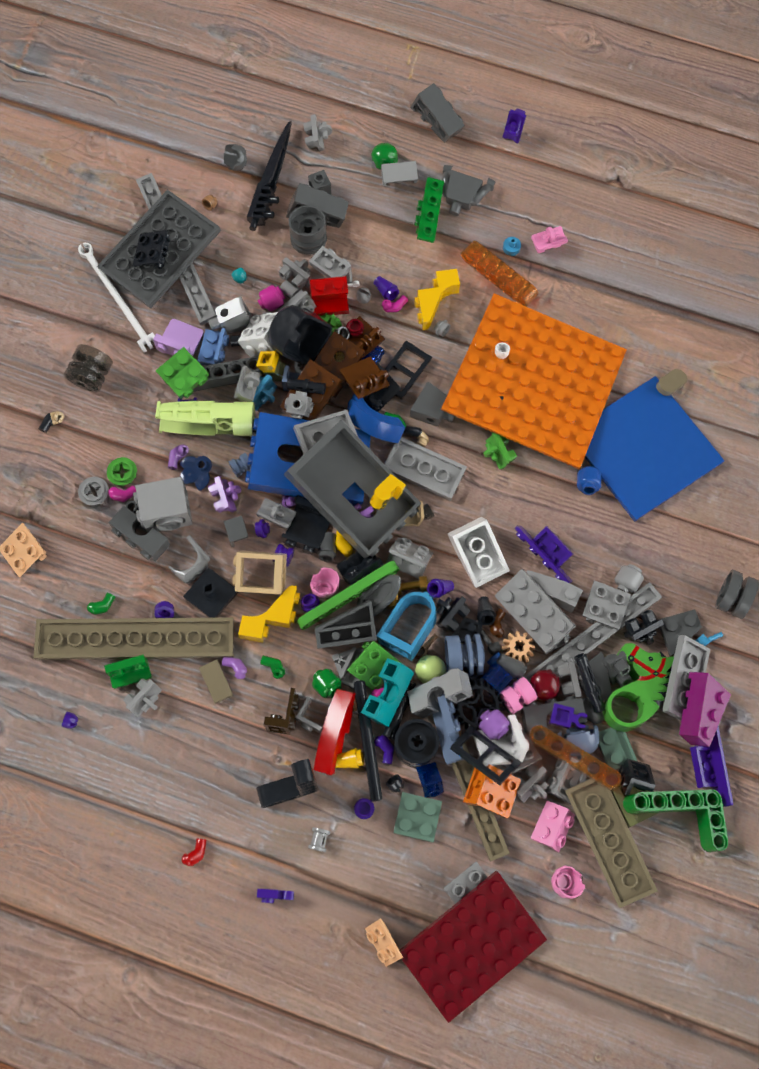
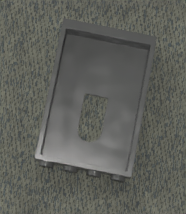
[284,420,421,558]

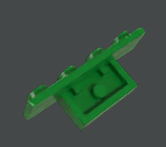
[414,177,444,243]

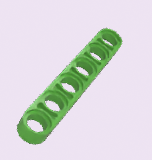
[296,561,400,630]

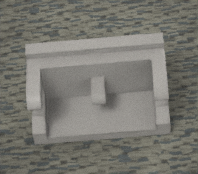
[381,161,418,186]

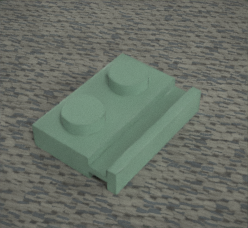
[598,728,637,772]

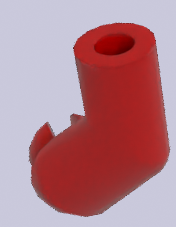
[182,838,207,866]

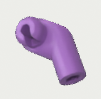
[222,657,247,679]

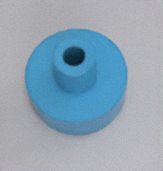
[503,237,521,256]

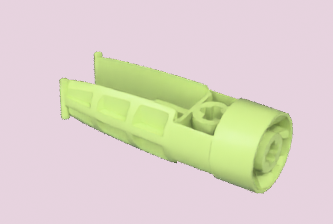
[155,401,255,436]

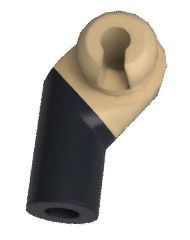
[38,411,64,433]
[404,426,429,447]

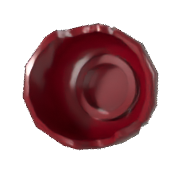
[530,669,561,700]

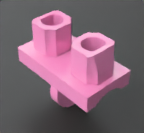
[531,226,568,253]

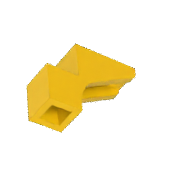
[414,269,460,330]
[238,585,300,643]

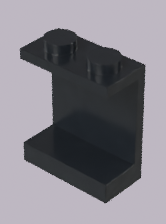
[281,495,330,555]

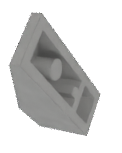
[527,570,583,613]

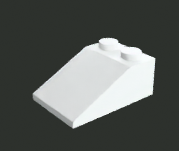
[447,517,510,588]

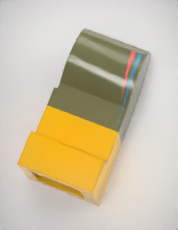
[256,351,287,382]

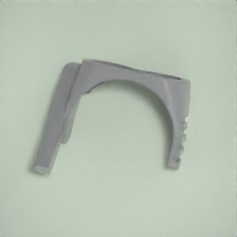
[168,535,210,584]

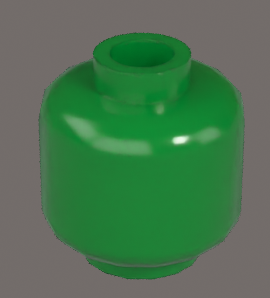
[312,669,341,698]

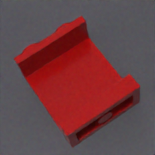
[310,276,349,316]

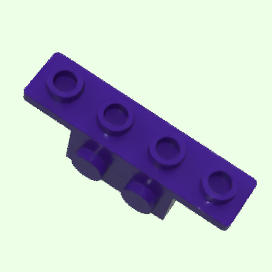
[515,525,573,584]
[690,726,734,807]

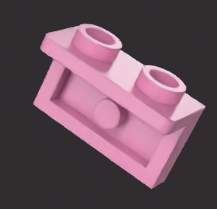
[531,801,575,852]

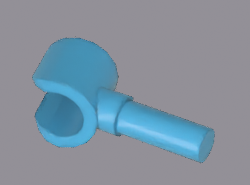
[695,632,723,646]

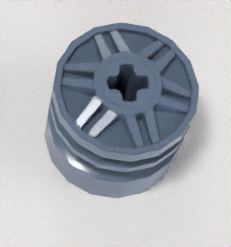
[445,634,485,676]

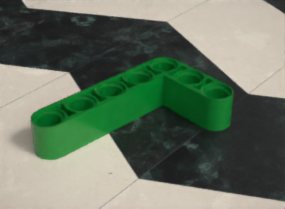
[623,790,728,853]

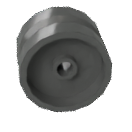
[715,569,759,619]

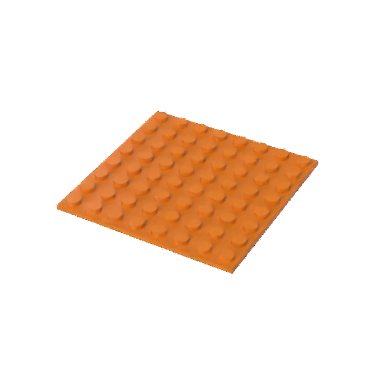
[441,293,627,469]

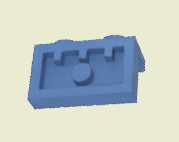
[197,328,229,366]

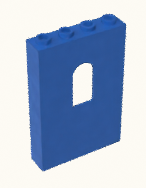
[245,412,371,506]

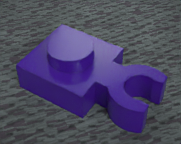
[549,703,588,729]
[257,889,294,903]

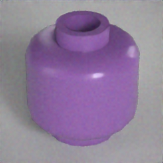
[479,709,510,740]

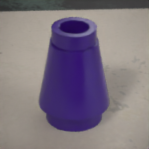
[374,276,399,301]
[427,579,454,598]

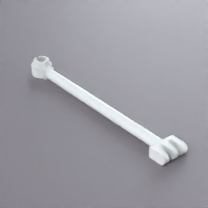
[78,242,155,353]

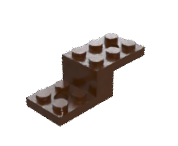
[280,331,365,421]

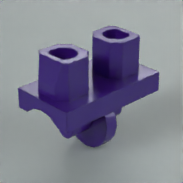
[502,108,527,143]

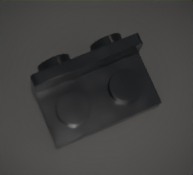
[336,551,384,585]
[618,758,656,796]

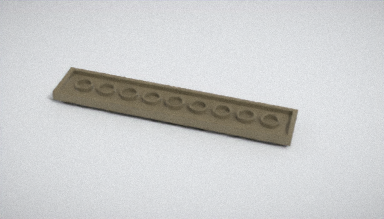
[33,617,234,660]

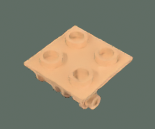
[0,523,47,577]
[365,918,403,967]

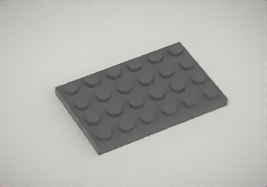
[97,189,221,309]

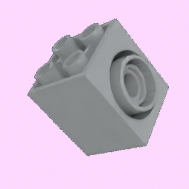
[133,477,193,533]

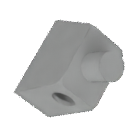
[208,296,252,334]

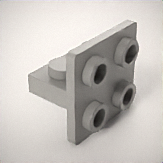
[386,538,433,579]

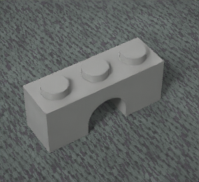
[407,668,473,718]

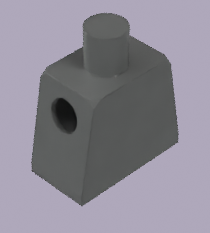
[410,382,456,426]

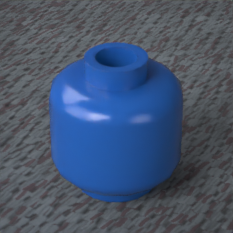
[577,466,601,495]

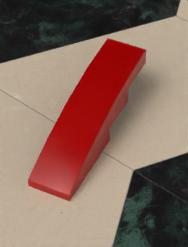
[313,689,355,775]

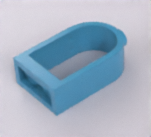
[376,592,437,661]

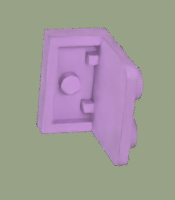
[153,319,204,356]

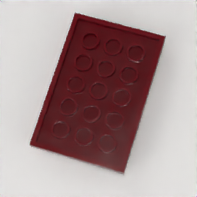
[399,871,547,1023]

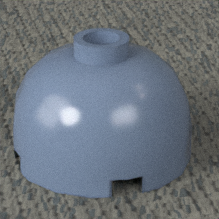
[558,725,600,760]

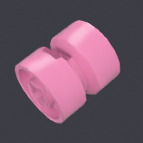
[499,677,537,714]

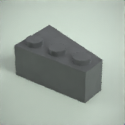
[410,83,465,143]
[286,183,349,228]
[315,599,377,649]

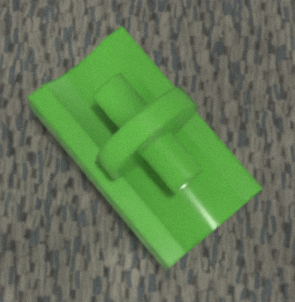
[483,432,517,470]

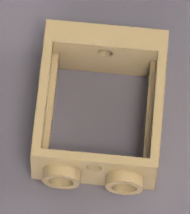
[233,551,287,595]

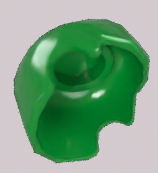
[371,143,398,170]

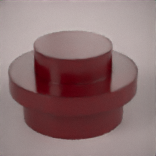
[346,319,364,337]

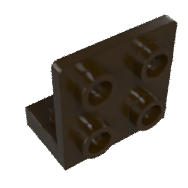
[264,688,300,735]

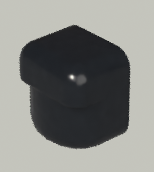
[268,305,332,366]

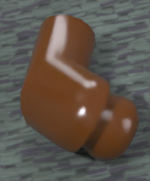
[489,608,506,638]

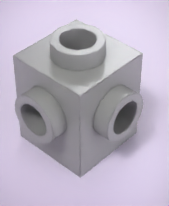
[285,391,313,419]

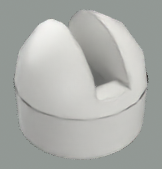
[495,342,510,359]

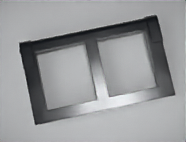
[385,341,432,400]
[450,726,521,786]

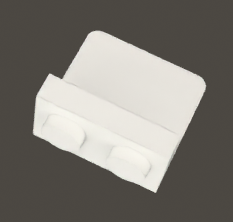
[237,312,278,357]
[473,715,529,766]

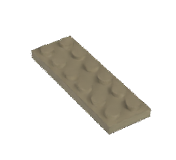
[565,774,658,908]

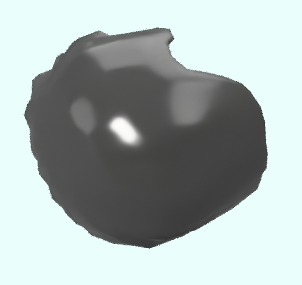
[224,144,247,171]

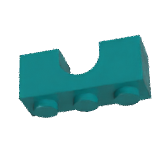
[361,658,415,727]

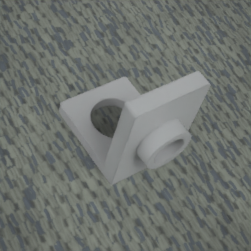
[296,697,322,734]

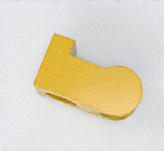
[370,474,406,510]

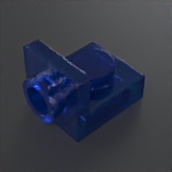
[416,762,444,798]

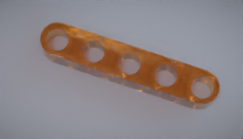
[461,241,538,307]
[530,725,621,791]

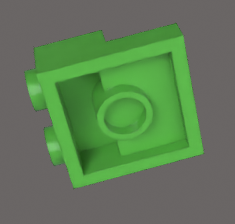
[156,347,209,399]

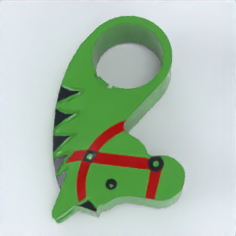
[602,643,674,732]

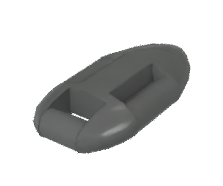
[357,574,401,617]

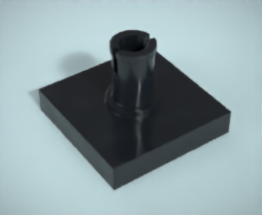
[183,567,239,618]

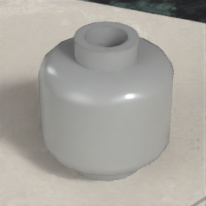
[614,564,644,593]

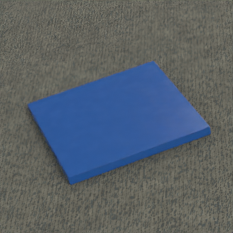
[585,376,725,522]

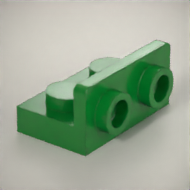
[104,654,152,689]

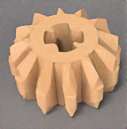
[501,631,536,663]

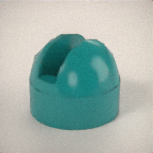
[231,268,247,284]

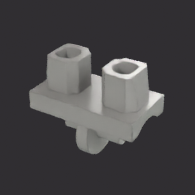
[304,114,332,151]
[279,257,311,290]
[234,365,261,402]
[256,498,296,530]
[556,657,584,697]
[123,678,162,718]
[517,764,549,803]

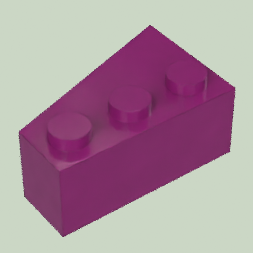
[679,672,731,747]

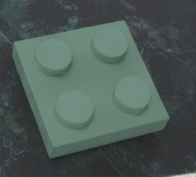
[393,792,442,843]

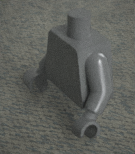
[442,165,496,216]

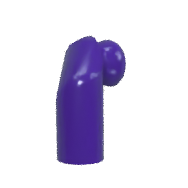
[374,735,394,765]

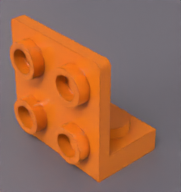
[463,764,521,818]

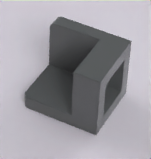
[224,516,248,547]

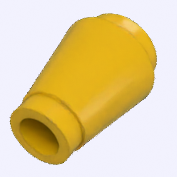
[335,748,364,768]

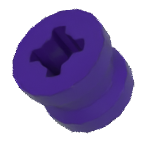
[273,544,294,567]

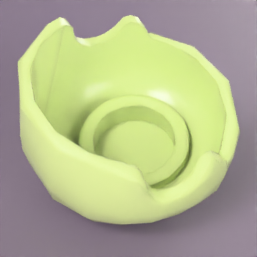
[415,655,447,684]

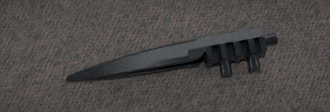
[247,121,292,231]

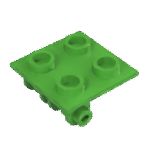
[347,640,402,690]

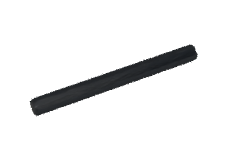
[354,680,382,802]

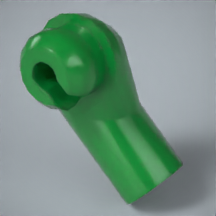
[260,655,285,679]

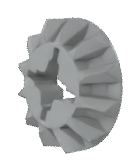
[78,477,109,506]

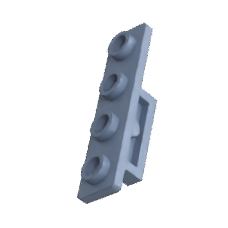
[432,693,464,765]

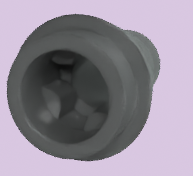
[318,532,337,562]
[496,653,527,680]

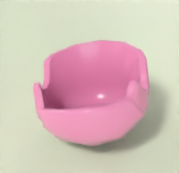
[310,567,340,598]
[551,866,585,899]

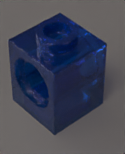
[481,662,513,693]

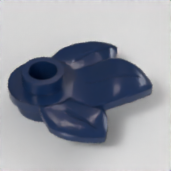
[180,456,212,491]

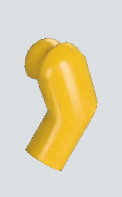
[335,531,353,557]

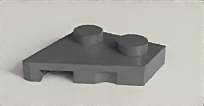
[659,609,702,656]

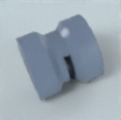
[228,453,251,478]

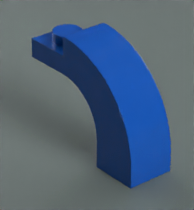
[347,393,405,443]

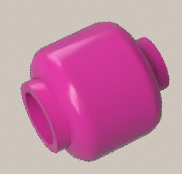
[257,285,285,312]

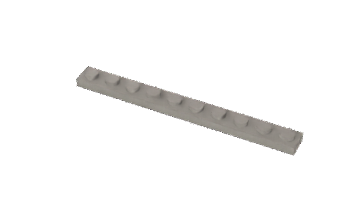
[136,173,217,326]
[498,582,662,713]

